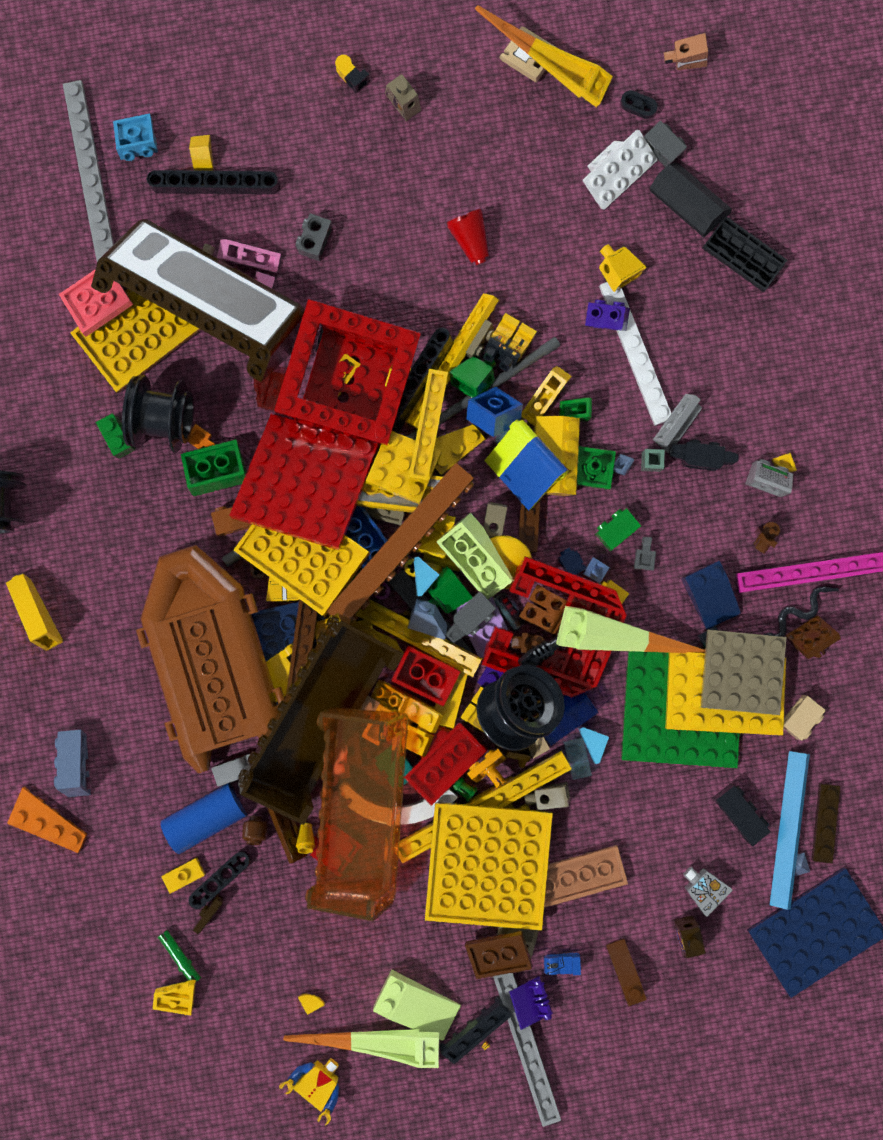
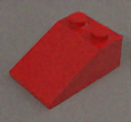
[391,644,461,706]

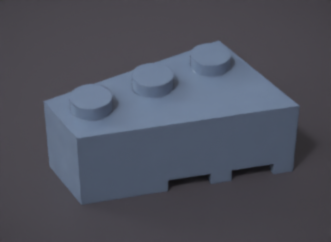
[54,730,91,797]

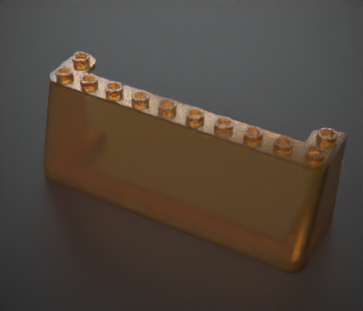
[305,707,408,921]

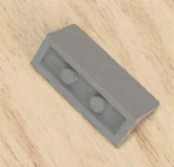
[653,394,702,453]

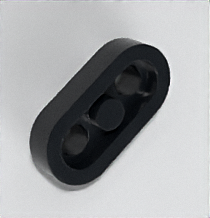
[620,90,658,119]

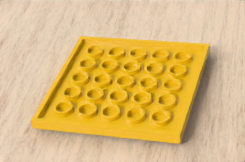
[425,802,553,930]

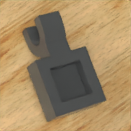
[634,537,656,571]

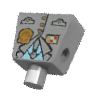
[683,867,733,917]

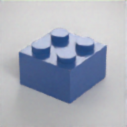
[466,387,523,437]

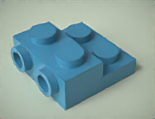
[113,113,158,161]

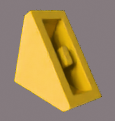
[189,135,214,171]

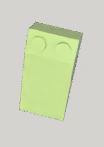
[437,513,514,599]
[373,969,461,1041]

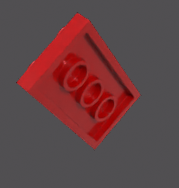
[404,723,487,806]

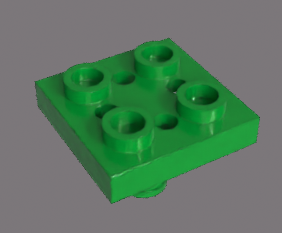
[577,446,616,490]

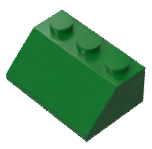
[181,440,247,497]

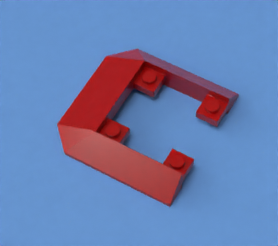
[482,556,627,697]

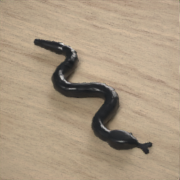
[755,586,839,637]

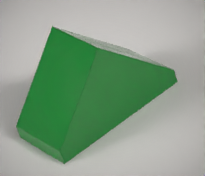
[559,398,592,422]

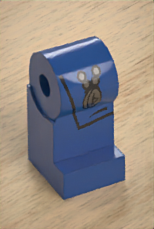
[544,952,581,975]

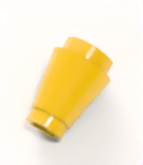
[296,823,315,854]

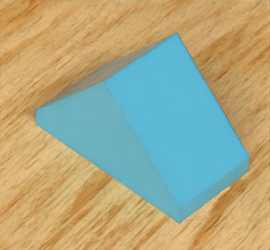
[414,557,439,596]
[578,726,609,764]

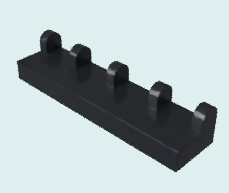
[439,996,512,1064]

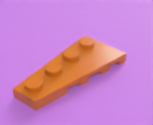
[7,787,88,853]

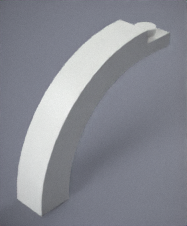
[338,780,458,825]

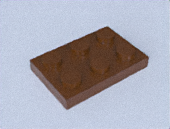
[465,931,533,979]

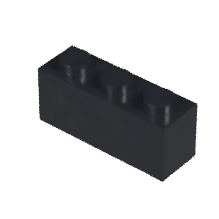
[712,784,770,847]

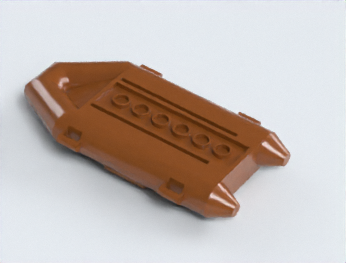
[136,545,285,773]

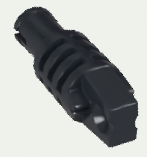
[518,635,562,666]

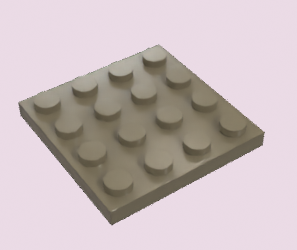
[700,630,786,715]

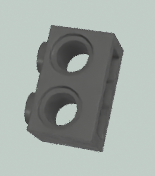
[295,213,333,261]

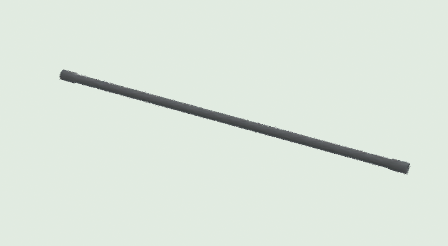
[222,337,560,567]

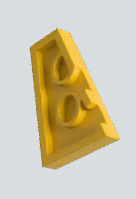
[434,424,485,476]

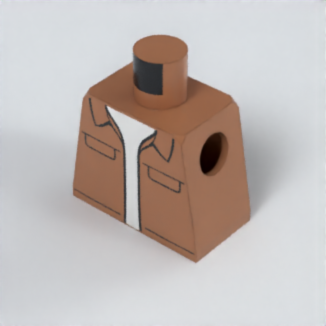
[664,33,708,70]

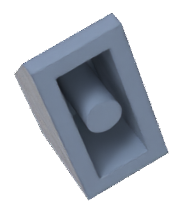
[408,599,448,640]

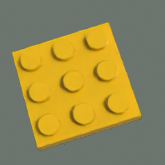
[366,431,442,504]

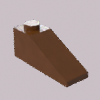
[606,938,647,1007]

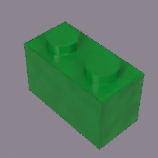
[96,413,135,459]
[595,508,641,552]

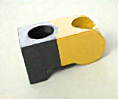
[335,55,370,94]

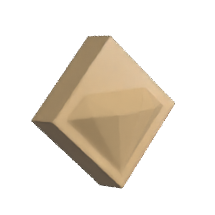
[529,737,550,759]

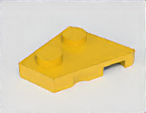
[153,980,196,1016]

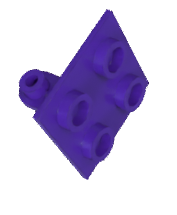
[509,976,553,1030]

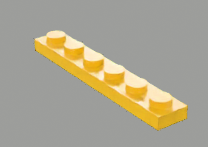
[409,369,448,483]

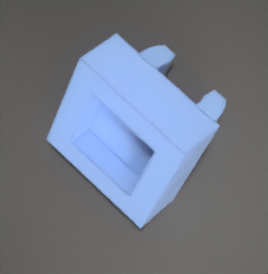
[583,557,610,584]

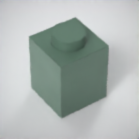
[641,449,665,472]

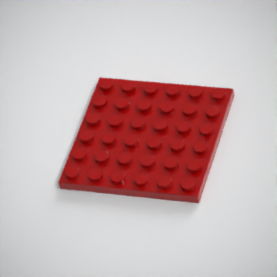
[229,414,379,550]

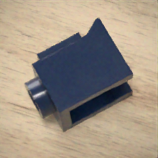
[558,547,587,575]

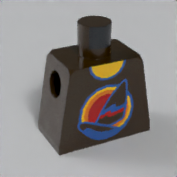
[674,915,706,958]

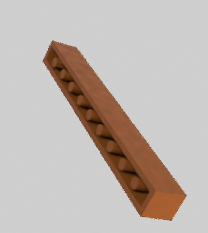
[327,463,475,621]

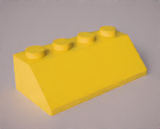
[534,416,580,496]

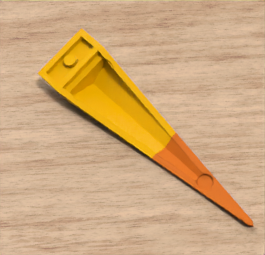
[475,6,613,107]

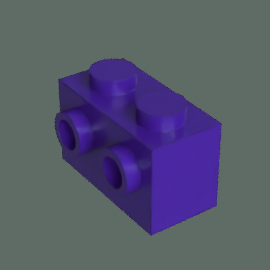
[585,300,630,331]

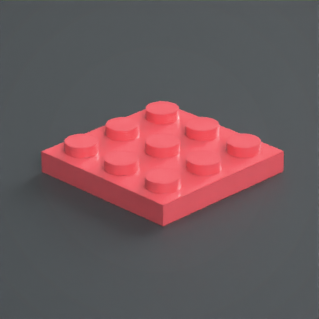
[59,270,133,337]

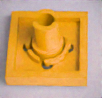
[467,749,507,788]

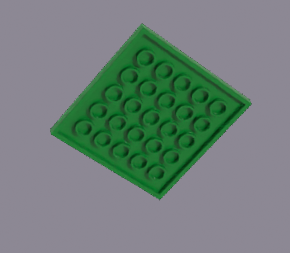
[621,651,739,768]

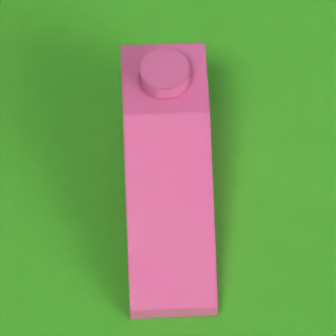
[217,239,281,273]

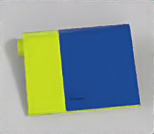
[484,420,569,511]

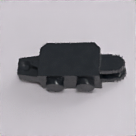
[669,440,739,471]

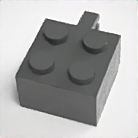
[446,592,496,643]

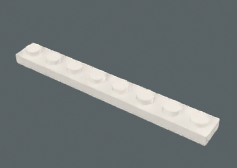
[599,282,671,426]

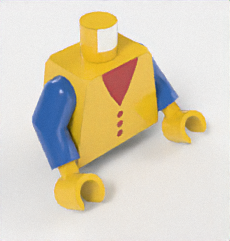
[279,1058,340,1126]

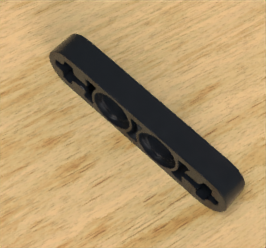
[188,851,251,909]

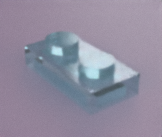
[563,737,592,780]

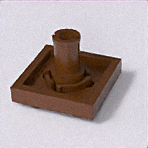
[786,615,841,659]

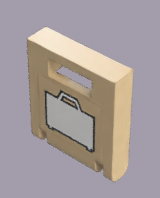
[500,26,557,83]

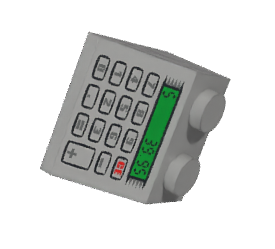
[745,459,793,497]

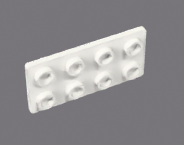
[583,130,657,210]

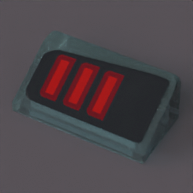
[494,592,525,630]

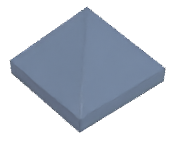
[613,454,634,476]
[795,853,810,876]

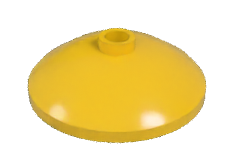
[490,536,532,589]

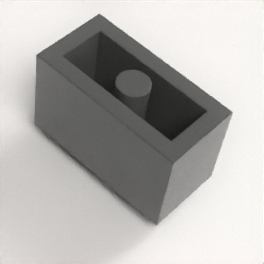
[644,120,687,167]

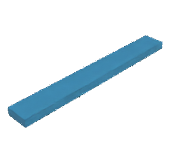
[770,751,810,910]

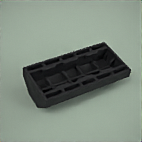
[650,162,732,238]
[702,217,787,292]

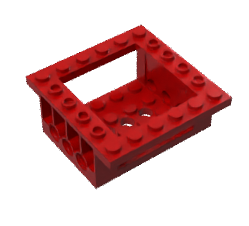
[274,299,421,446]

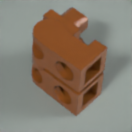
[519,584,567,636]

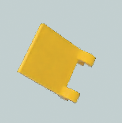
[266,643,293,702]

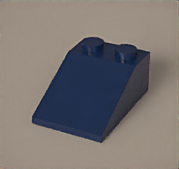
[681,561,741,630]

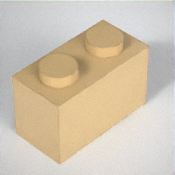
[783,695,826,741]

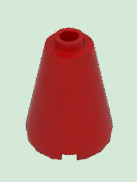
[446,209,489,265]

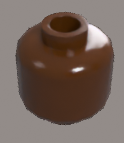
[242,816,268,845]

